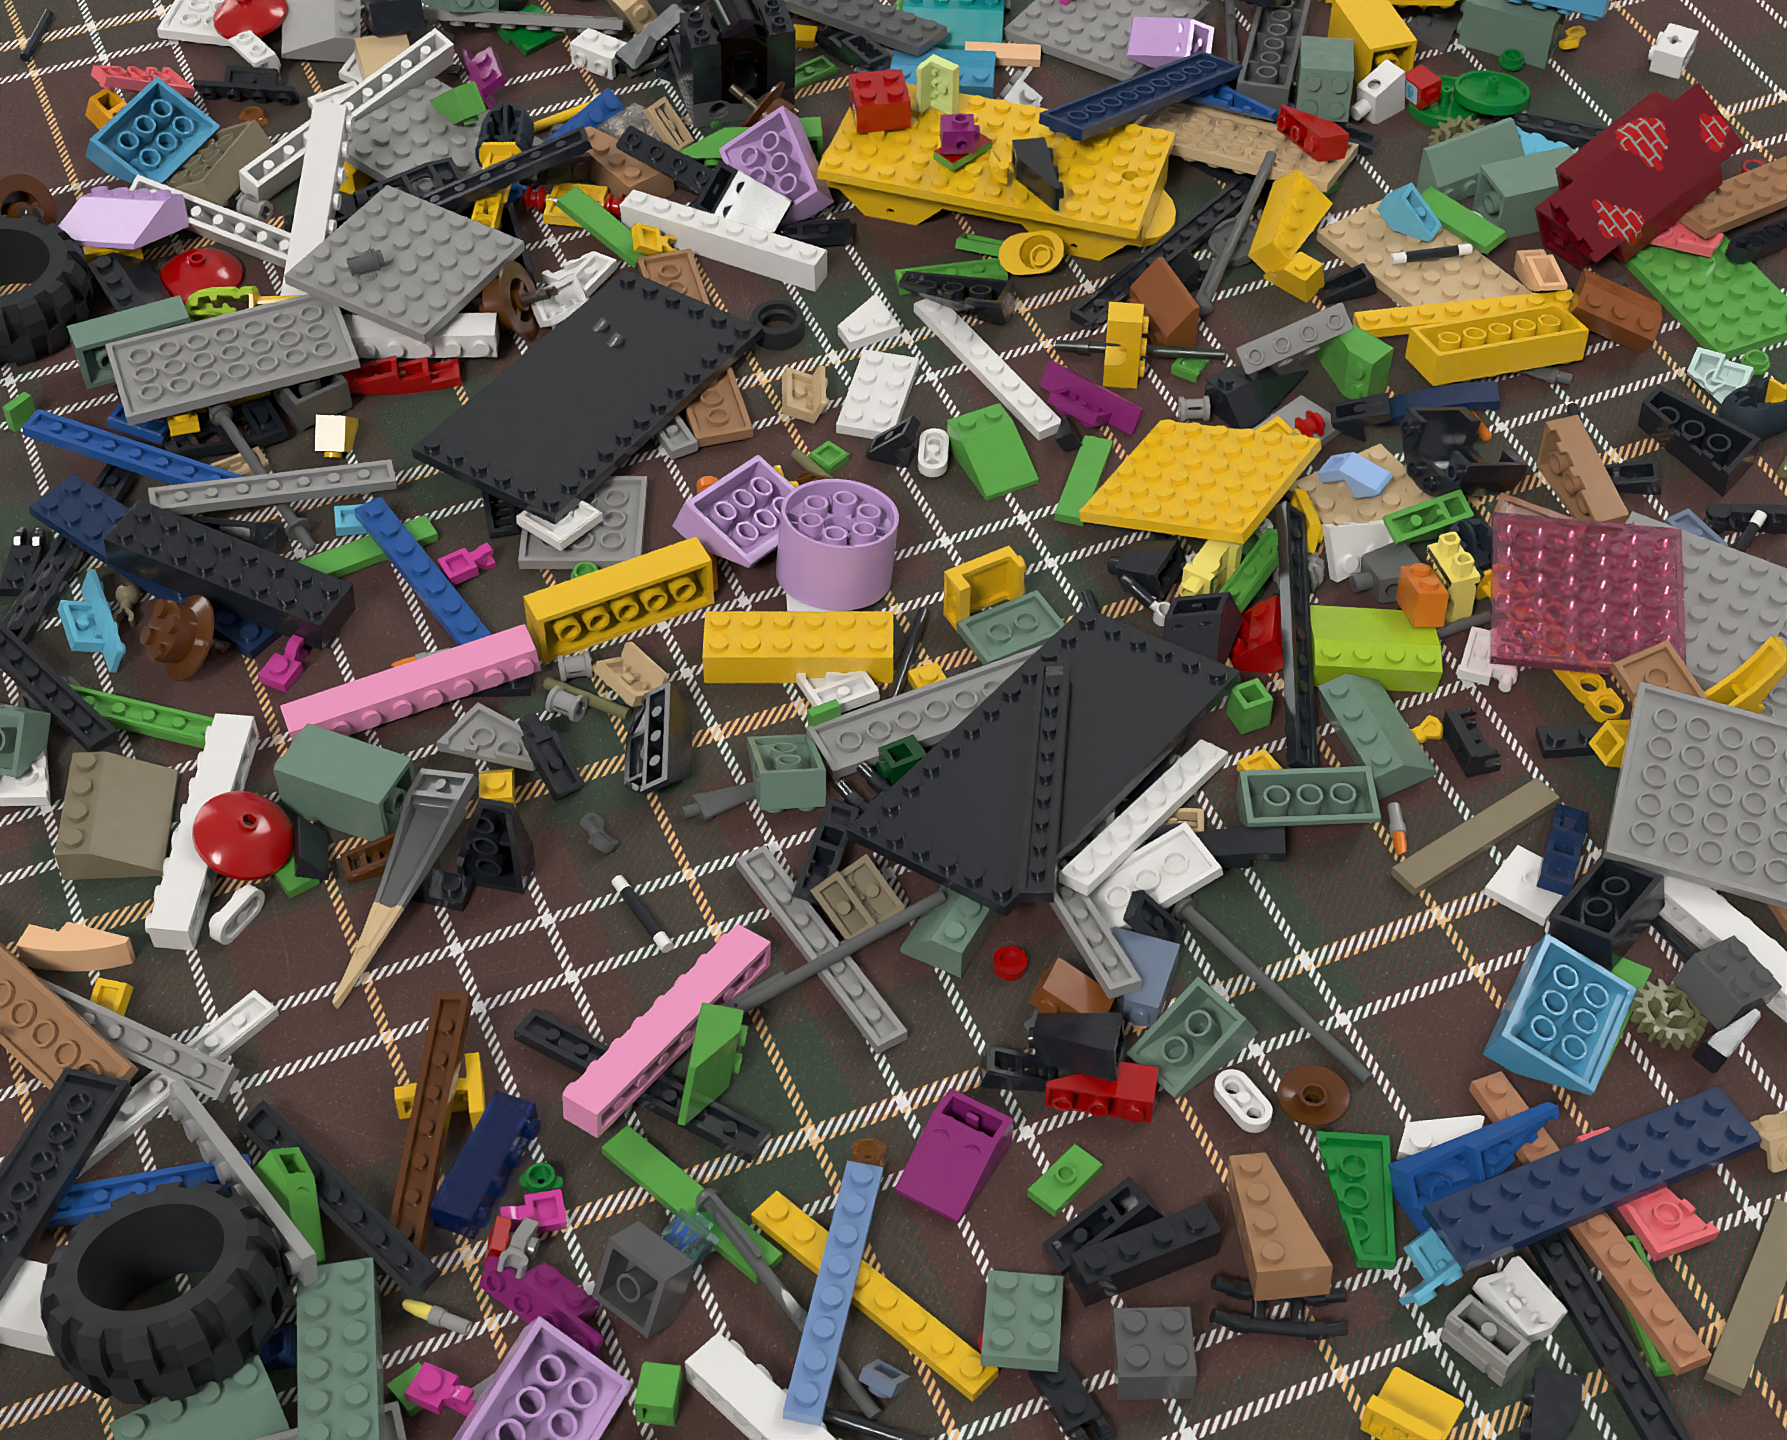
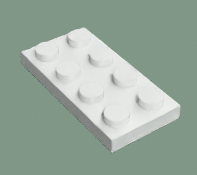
[836,350,919,439]
[1088,822,1223,933]

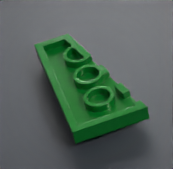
[1315,1131,1396,1270]

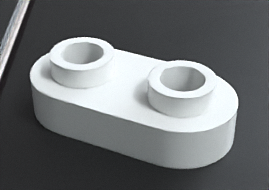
[918,428,949,478]
[209,885,265,945]
[1214,1069,1273,1133]

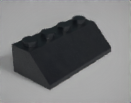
[87,252,171,313]

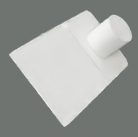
[1349,59,1405,124]

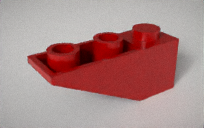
[1277,105,1349,162]
[1045,1062,1159,1123]

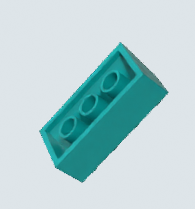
[902,0,1005,50]

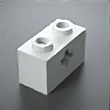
[1648,23,1699,79]

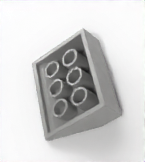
[282,0,361,62]

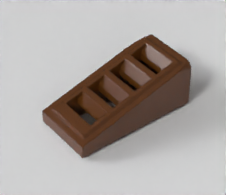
[340,832,396,883]

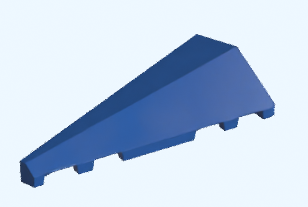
[1183,84,1277,121]
[1388,1102,1560,1235]

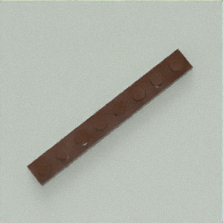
[389,992,473,1254]

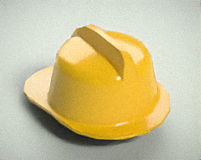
[998,230,1064,275]

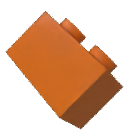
[1396,563,1449,628]

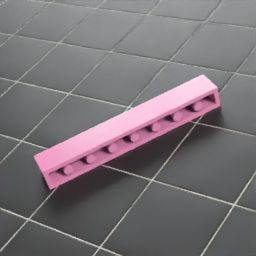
[280,624,541,740]
[562,924,771,1138]

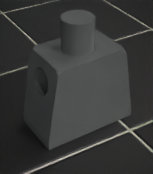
[1349,542,1421,603]

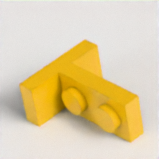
[394,1052,488,1133]

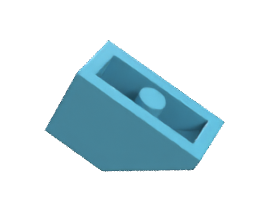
[1376,182,1442,242]

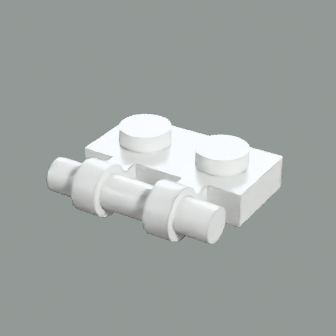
[1457,626,1524,692]

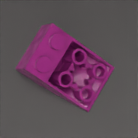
[895,1088,1014,1224]

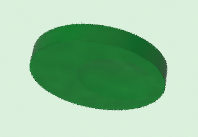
[1453,70,1530,116]
[1406,75,1480,128]

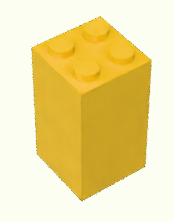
[1327,0,1417,84]

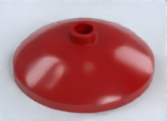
[213,0,288,39]
[159,247,244,305]
[192,791,295,881]

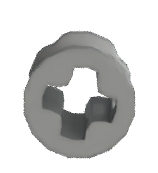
[236,193,273,224]
[1178,395,1210,423]
[557,650,593,682]
[545,685,588,723]

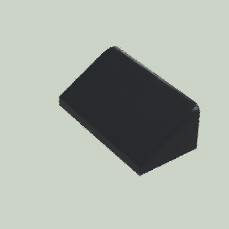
[294,816,329,881]

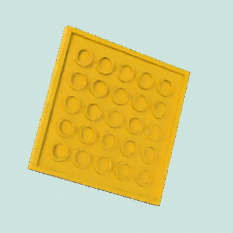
[1079,419,1321,544]

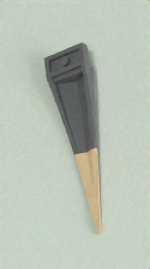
[332,768,480,1009]

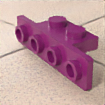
[461,46,508,110]
[1040,360,1143,435]
[479,1255,604,1357]

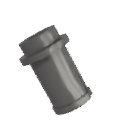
[346,248,385,276]

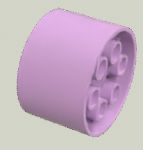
[776,479,899,611]

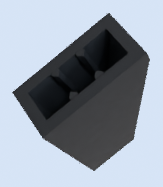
[1028,1013,1125,1081]

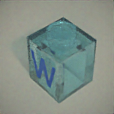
[659,1208,719,1274]

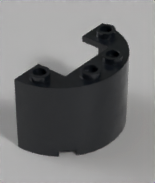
[1400,407,1529,497]

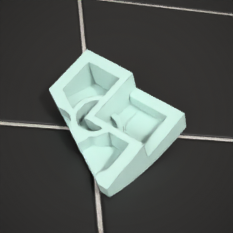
[1687,347,1754,404]

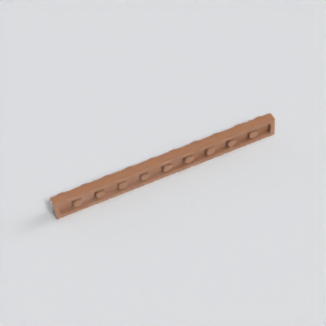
[1469,1071,1712,1376]

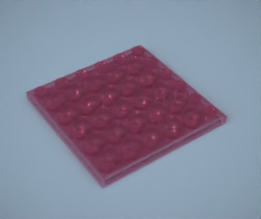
[1489,512,1686,675]

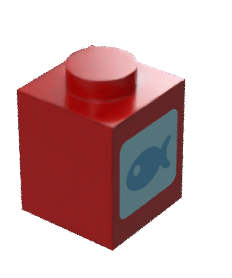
[1405,64,1442,110]

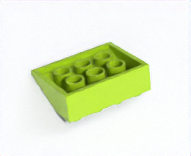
[1310,605,1443,693]

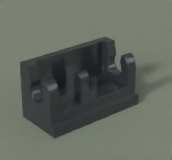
[1443,707,1501,778]

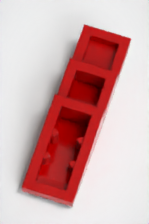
[341,355,463,395]

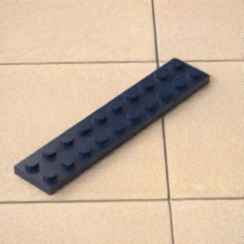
[1039,51,1243,141]
[29,473,282,660]
[1422,1086,1762,1272]

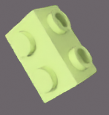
[916,54,960,115]

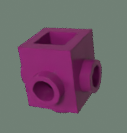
[940,113,980,155]

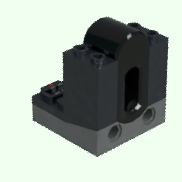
[669,0,796,128]

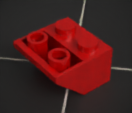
[1228,595,1283,674]

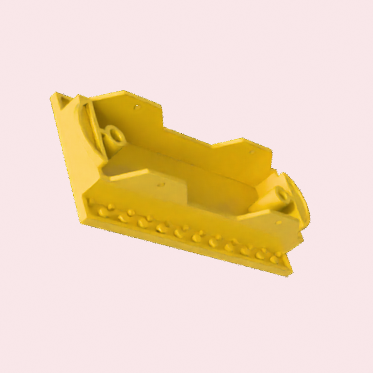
[817,83,1176,261]

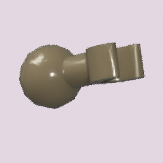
[112,583,140,628]

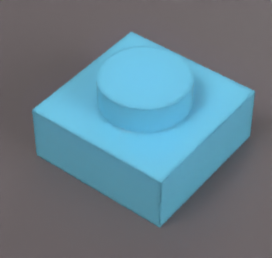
[334,504,367,536]

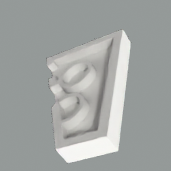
[1322,520,1410,582]
[0,746,51,806]

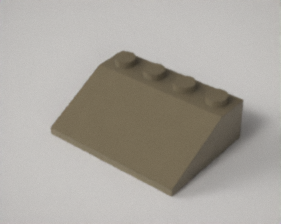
[164,119,273,208]
[54,751,179,880]

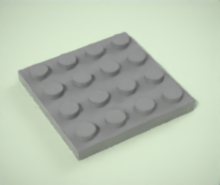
[518,476,648,569]

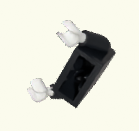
[1107,538,1197,626]

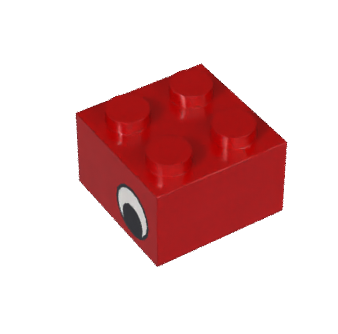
[848,69,911,133]

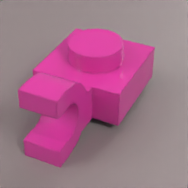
[437,542,496,586]
[257,634,308,693]
[500,1189,567,1234]
[404,1362,477,1417]

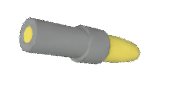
[402,1299,472,1336]

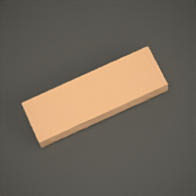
[965,41,1041,67]

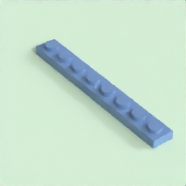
[783,1160,883,1426]

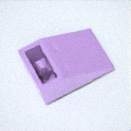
[1126,17,1214,68]

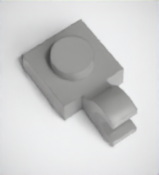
[497,1217,540,1279]

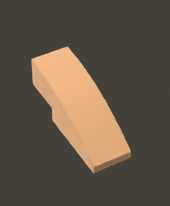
[1514,249,1568,291]
[16,922,136,972]

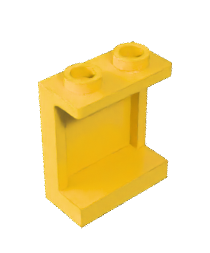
[943,546,1027,634]

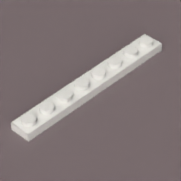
[914,298,1061,441]
[1059,739,1228,896]

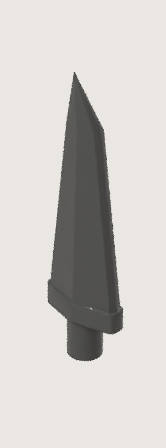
[1520,366,1574,386]
[680,782,756,821]

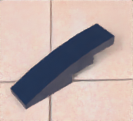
[1379,381,1500,426]
[1536,802,1588,897]

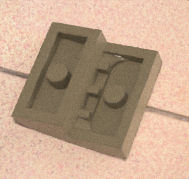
[810,854,905,939]

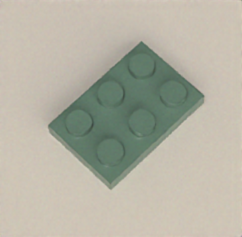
[957,590,1065,665]
[981,1270,1064,1372]

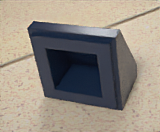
[260,1322,297,1371]

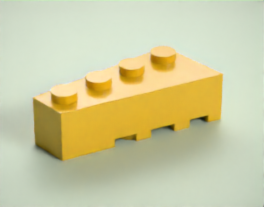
[1248,168,1333,273]

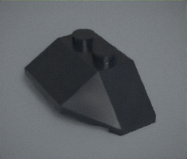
[624,681,693,795]

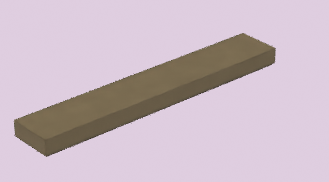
[1391,777,1560,896]
[1704,1199,1787,1396]

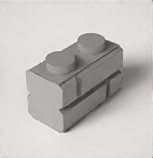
[1440,1294,1532,1387]

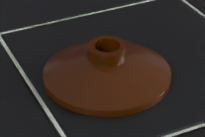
[1277,1065,1350,1127]

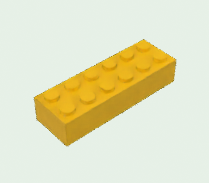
[1405,303,1589,386]
[523,536,714,664]
[702,611,893,683]

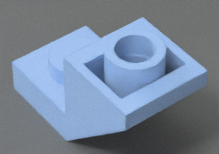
[1317,452,1393,498]

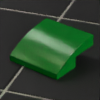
[493,4,566,57]

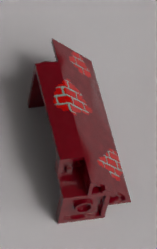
[1535,82,1744,270]

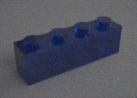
[430,1090,541,1240]

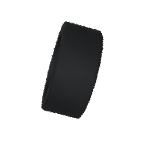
[751,300,805,351]

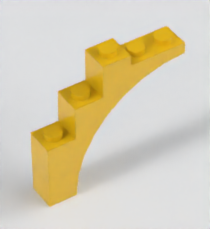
[1589,636,1787,767]

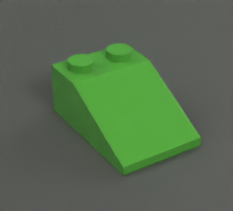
[1315,324,1394,400]
[947,403,1039,501]
[678,1002,748,1126]

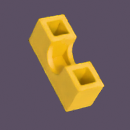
[1103,302,1149,389]

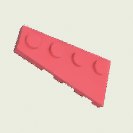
[91,65,195,98]
[1648,220,1724,257]
[1575,1127,1720,1262]

